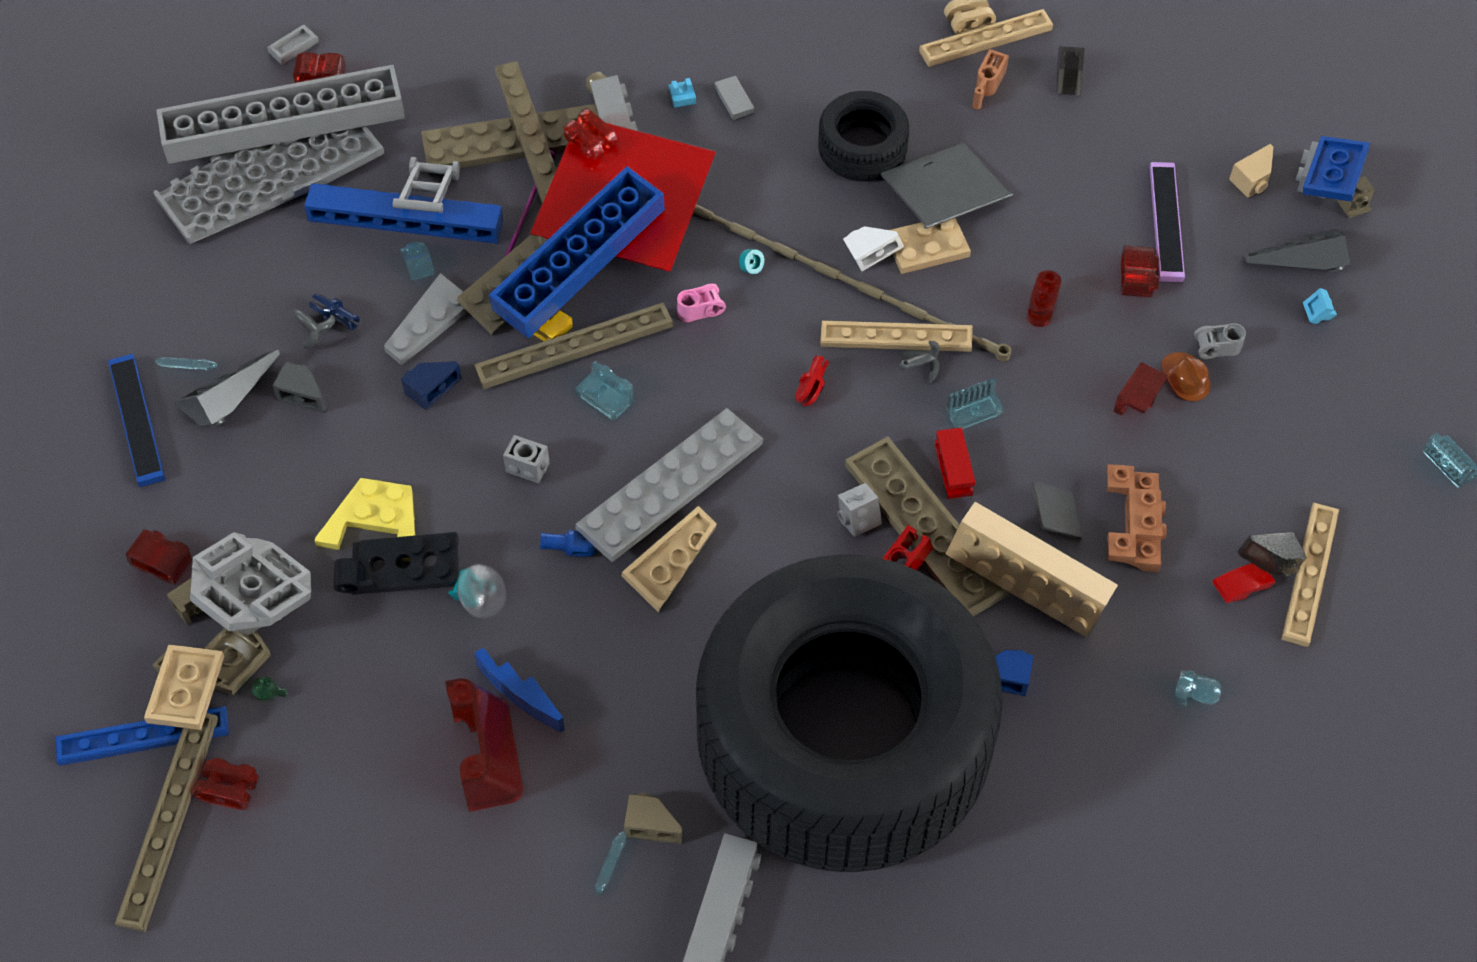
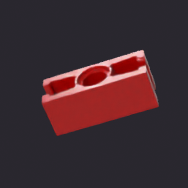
[934,427,976,499]
[882,525,934,571]

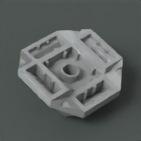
[190,532,311,636]

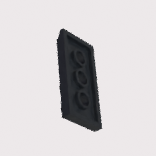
[333,532,459,595]

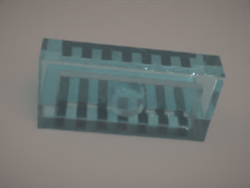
[946,377,1004,429]
[1423,433,1477,488]

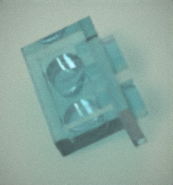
[575,361,634,421]

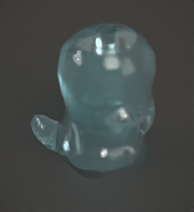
[1174,670,1222,707]

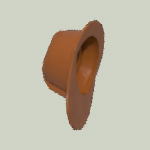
[1161,352,1211,402]

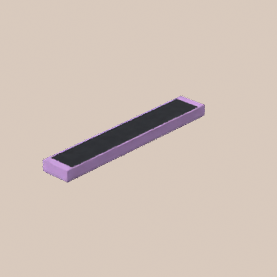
[1149,162,1185,282]

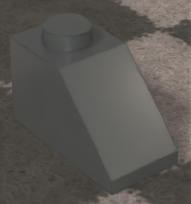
[273,362,326,413]

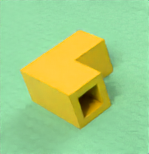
[533,310,573,341]

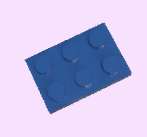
[1303,136,1370,202]

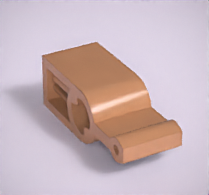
[972,49,1009,110]

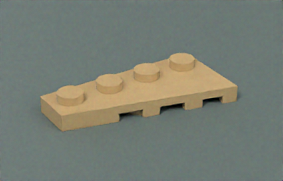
[621,506,717,613]

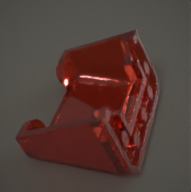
[445,678,523,812]

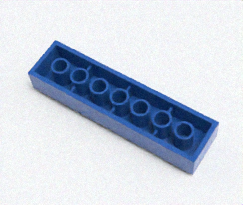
[489,166,665,339]

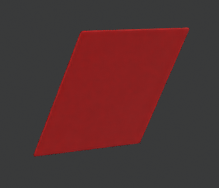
[530,116,716,272]

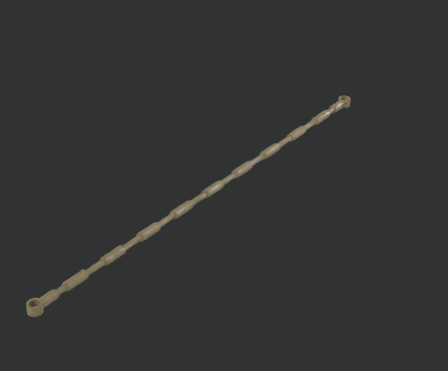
[693,204,1011,362]

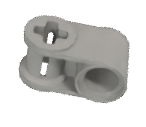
[1194,323,1246,359]

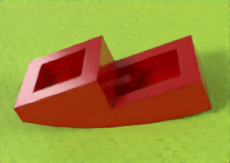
[1212,561,1275,603]

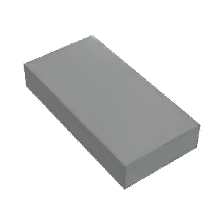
[267,25,319,65]
[715,76,754,120]

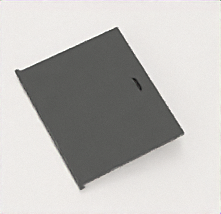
[881,142,1013,229]

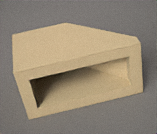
[1229,144,1273,198]

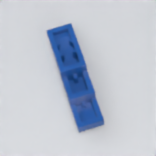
[474,647,565,732]

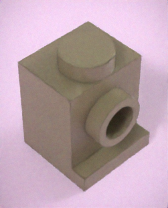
[1337,176,1375,218]
[167,578,203,626]

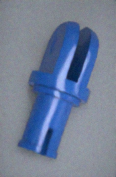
[540,530,598,557]

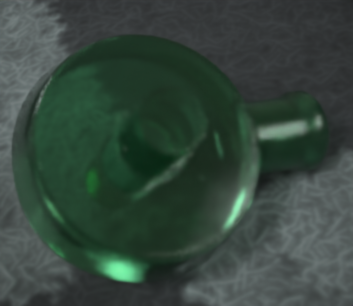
[252,676,287,701]

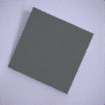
[1031,481,1082,540]

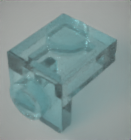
[400,242,435,280]

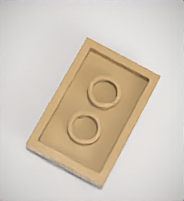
[890,218,971,274]
[144,645,225,730]

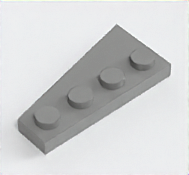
[384,273,468,365]

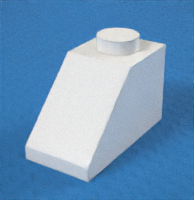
[843,226,904,271]

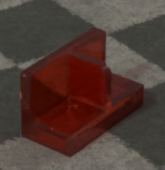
[1113,362,1168,416]

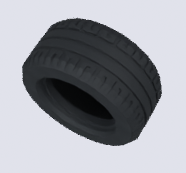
[818,91,909,181]

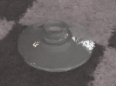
[457,565,506,618]

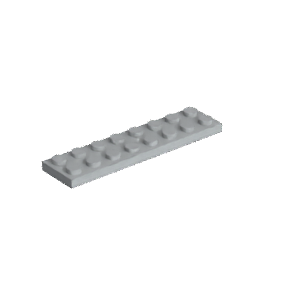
[576,408,763,562]

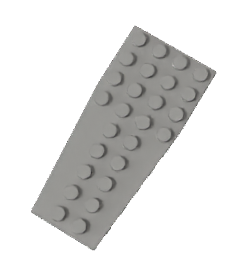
[153,126,385,244]

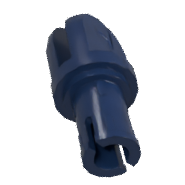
[309,293,360,330]

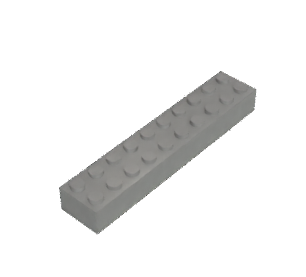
[156,65,405,164]

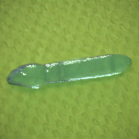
[156,357,218,370]
[595,831,626,895]

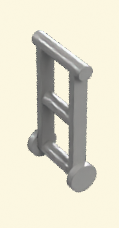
[393,157,460,213]

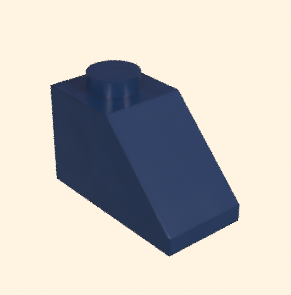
[401,361,462,410]

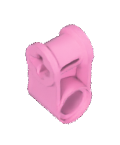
[677,284,726,322]

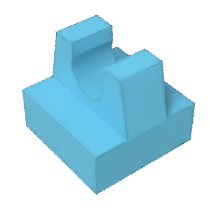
[668,78,696,108]
[1303,288,1337,324]

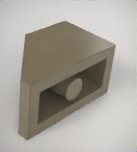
[624,793,683,844]

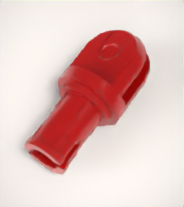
[795,356,829,407]

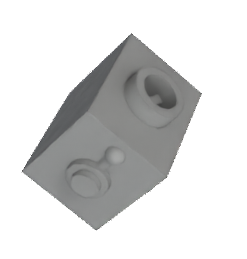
[503,435,550,483]
[837,483,882,537]

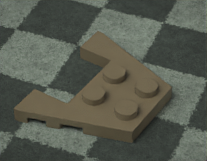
[152,628,271,695]

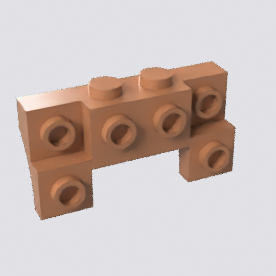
[1106,464,1167,572]

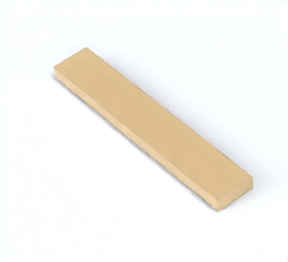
[919,9,1053,67]
[820,321,973,352]
[1281,502,1339,647]

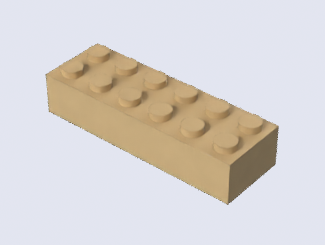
[946,502,1118,638]

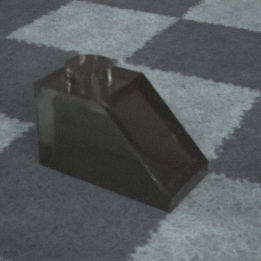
[1057,46,1085,95]
[1237,532,1307,576]

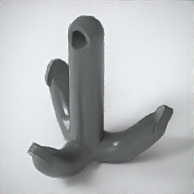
[293,309,335,349]
[899,340,940,383]

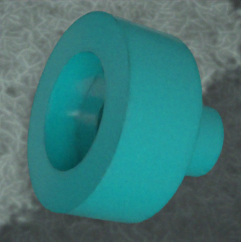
[739,249,765,274]

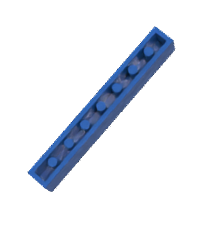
[304,183,503,244]

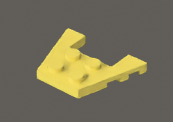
[315,478,416,562]

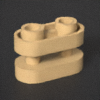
[944,0,996,35]

